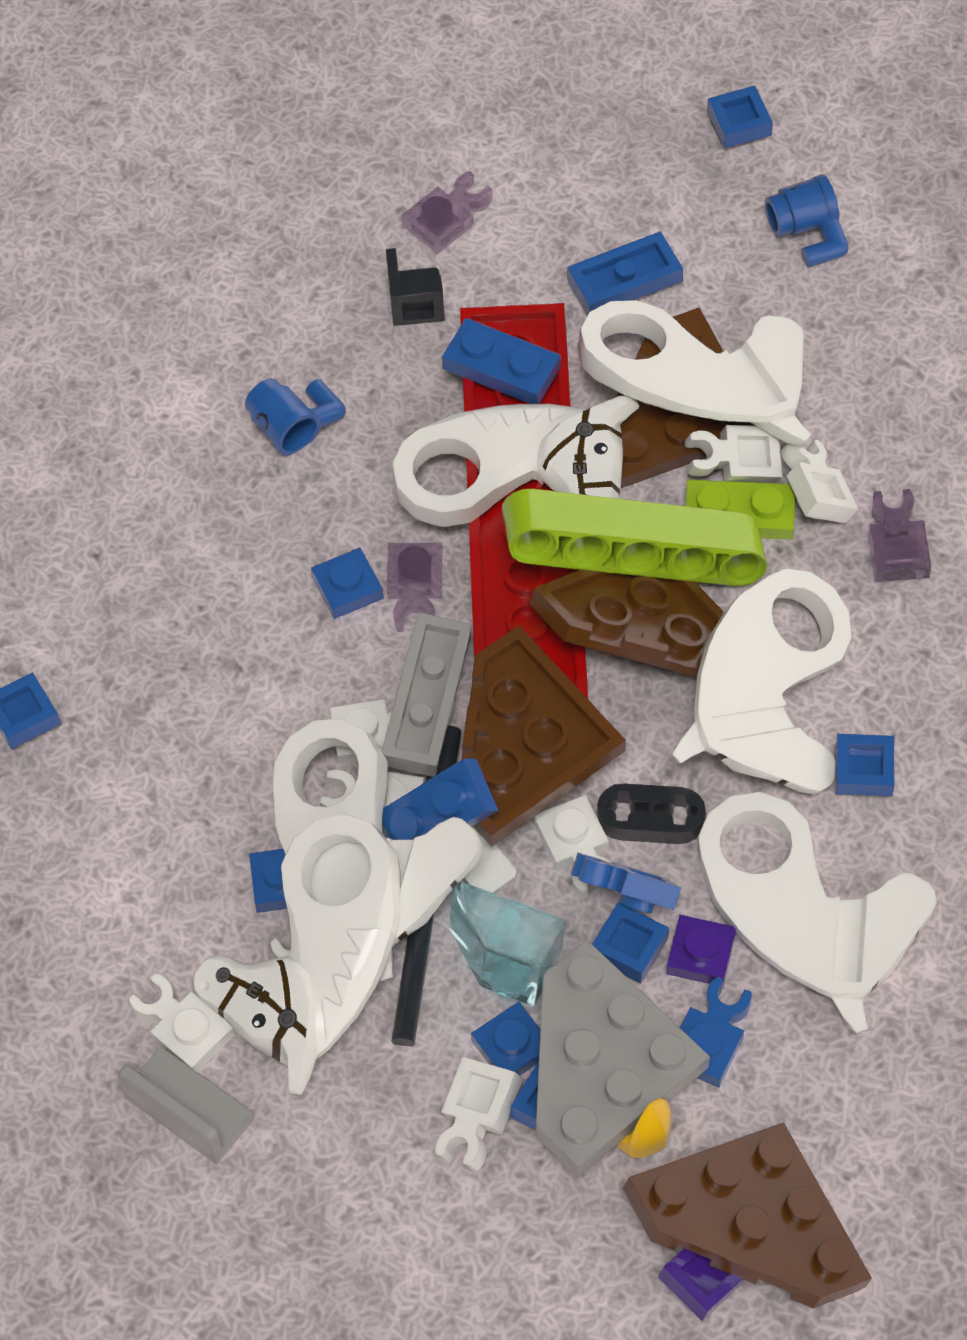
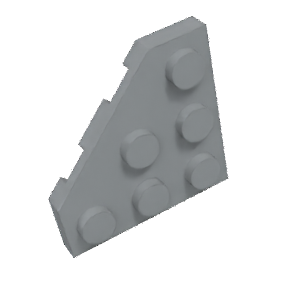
[536,939,710,1178]

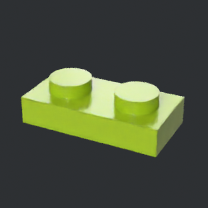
[686,480,795,540]

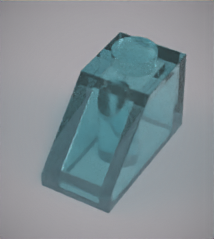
[449,881,566,1007]

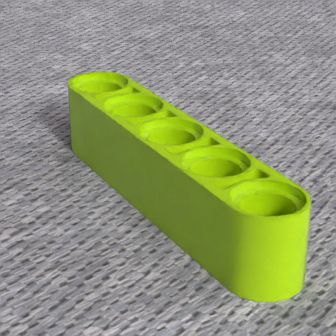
[502,489,768,586]

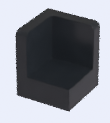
[386,248,445,326]

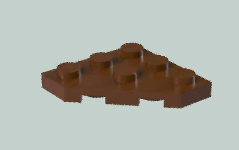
[617,307,756,488]
[529,570,724,678]
[461,625,626,847]
[623,1122,872,1309]

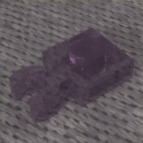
[401,171,493,255]
[868,489,932,582]
[387,542,443,632]

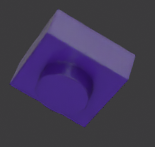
[666,915,736,986]
[658,1248,745,1321]

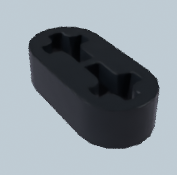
[597,783,706,844]

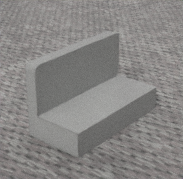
[117,1046,254,1165]

